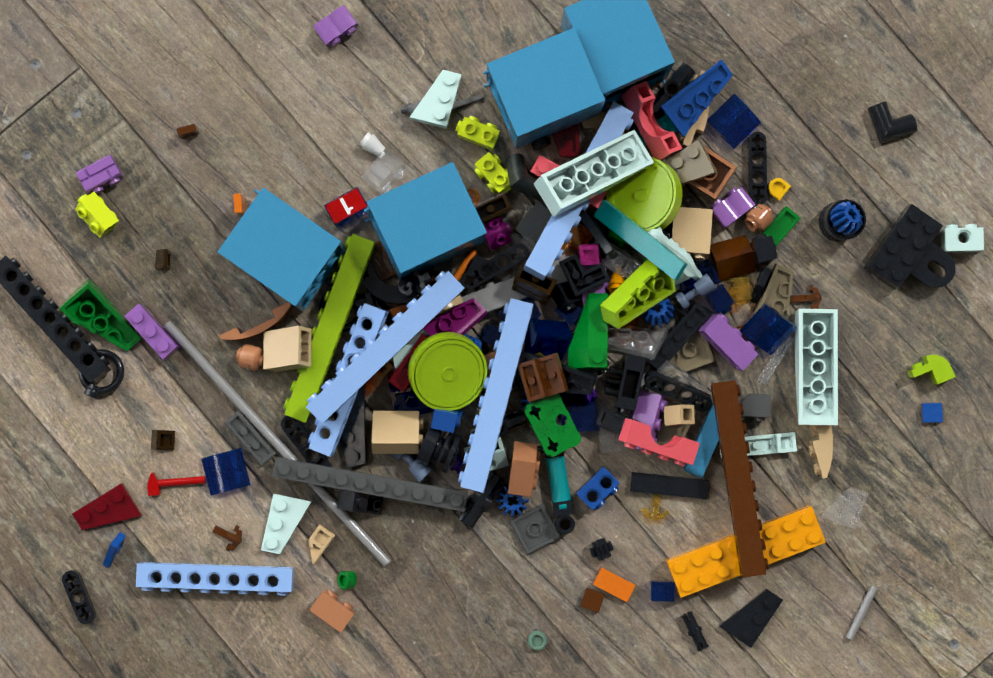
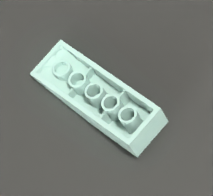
[534,130,654,217]
[795,309,838,425]

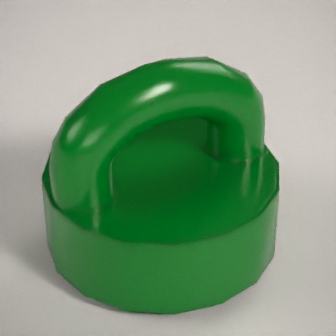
[337,571,357,590]

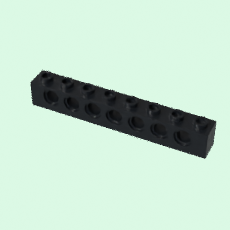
[0,255,112,385]

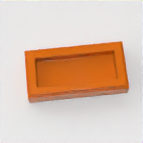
[233,193,247,218]
[593,567,636,602]

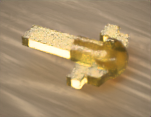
[641,494,669,521]

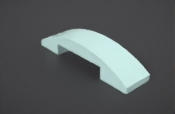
[719,432,797,459]

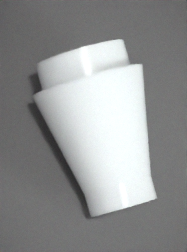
[359,132,388,159]

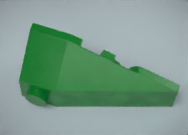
[59,278,142,351]
[568,293,608,371]

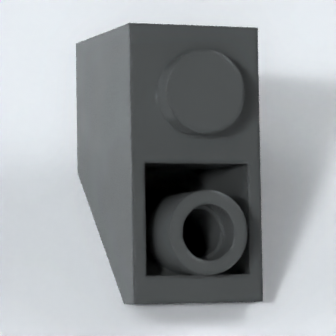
[739,393,771,421]

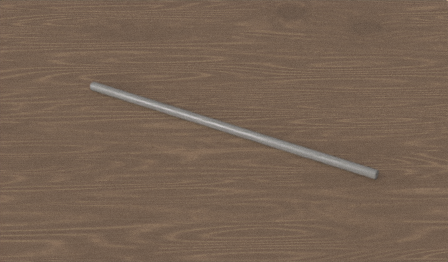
[164,321,391,566]

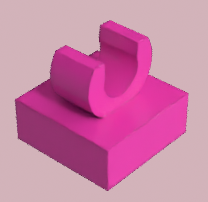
[579,244,601,265]

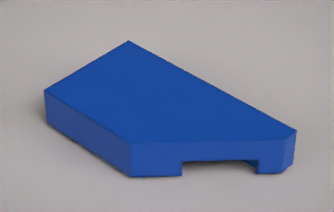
[103,532,126,568]

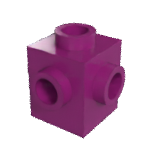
[483,217,512,250]

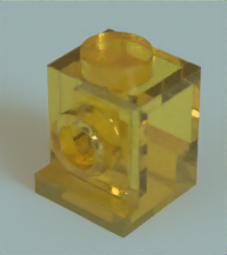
[727,276,752,306]

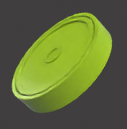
[606,157,682,232]
[408,332,487,411]

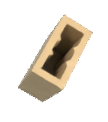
[672,207,713,261]
[263,326,312,372]
[372,411,424,454]

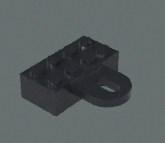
[864,204,956,290]

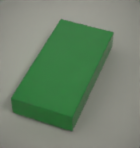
[762,206,801,247]

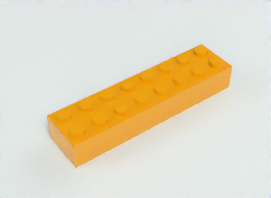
[665,505,826,598]

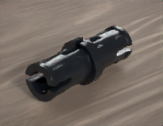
[681,611,709,651]

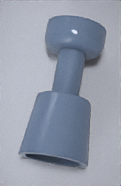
[675,273,717,309]
[392,454,432,483]

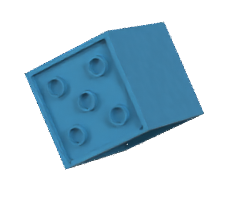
[561,0,675,110]
[483,27,605,149]
[364,162,487,281]
[218,187,347,312]

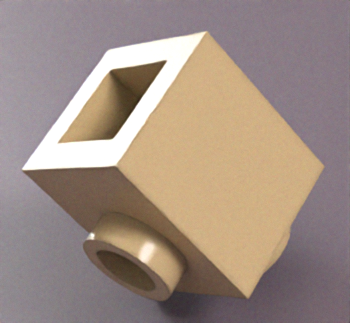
[664,405,695,426]

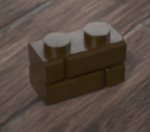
[474,192,512,224]
[512,264,557,305]

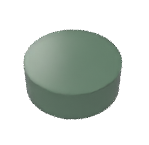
[528,630,547,650]

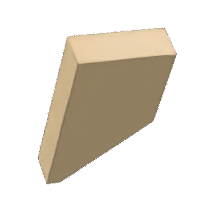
[308,524,335,565]

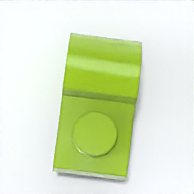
[907,355,955,385]

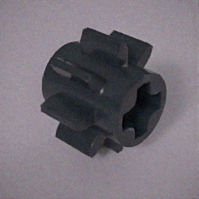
[589,538,614,561]

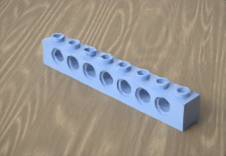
[308,303,389,457]
[136,562,294,595]

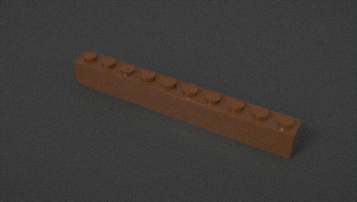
[710,380,769,578]

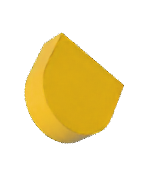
[767,178,791,202]

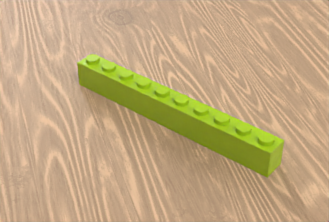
[283,234,376,423]

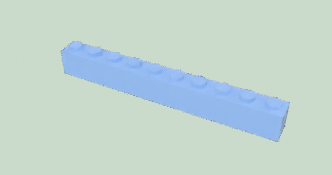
[522,102,634,280]
[306,271,465,424]
[458,298,533,494]

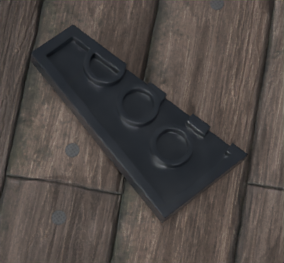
[512,351,597,395]
[333,384,368,468]

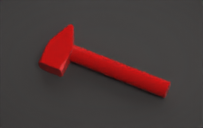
[147,472,206,496]

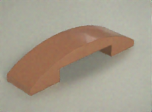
[219,302,293,341]

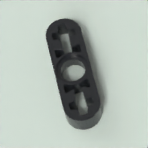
[62,570,96,624]

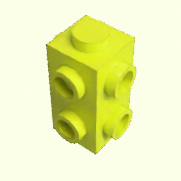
[455,116,500,151]
[474,152,512,194]
[75,192,119,238]

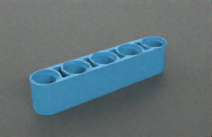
[683,401,719,478]

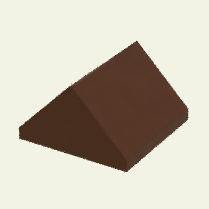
[710,235,756,282]

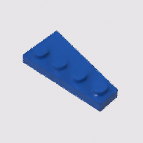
[660,59,733,137]

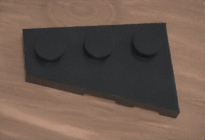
[718,589,783,648]

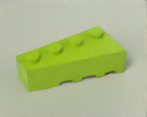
[600,259,676,329]

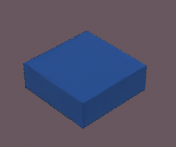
[921,403,943,423]

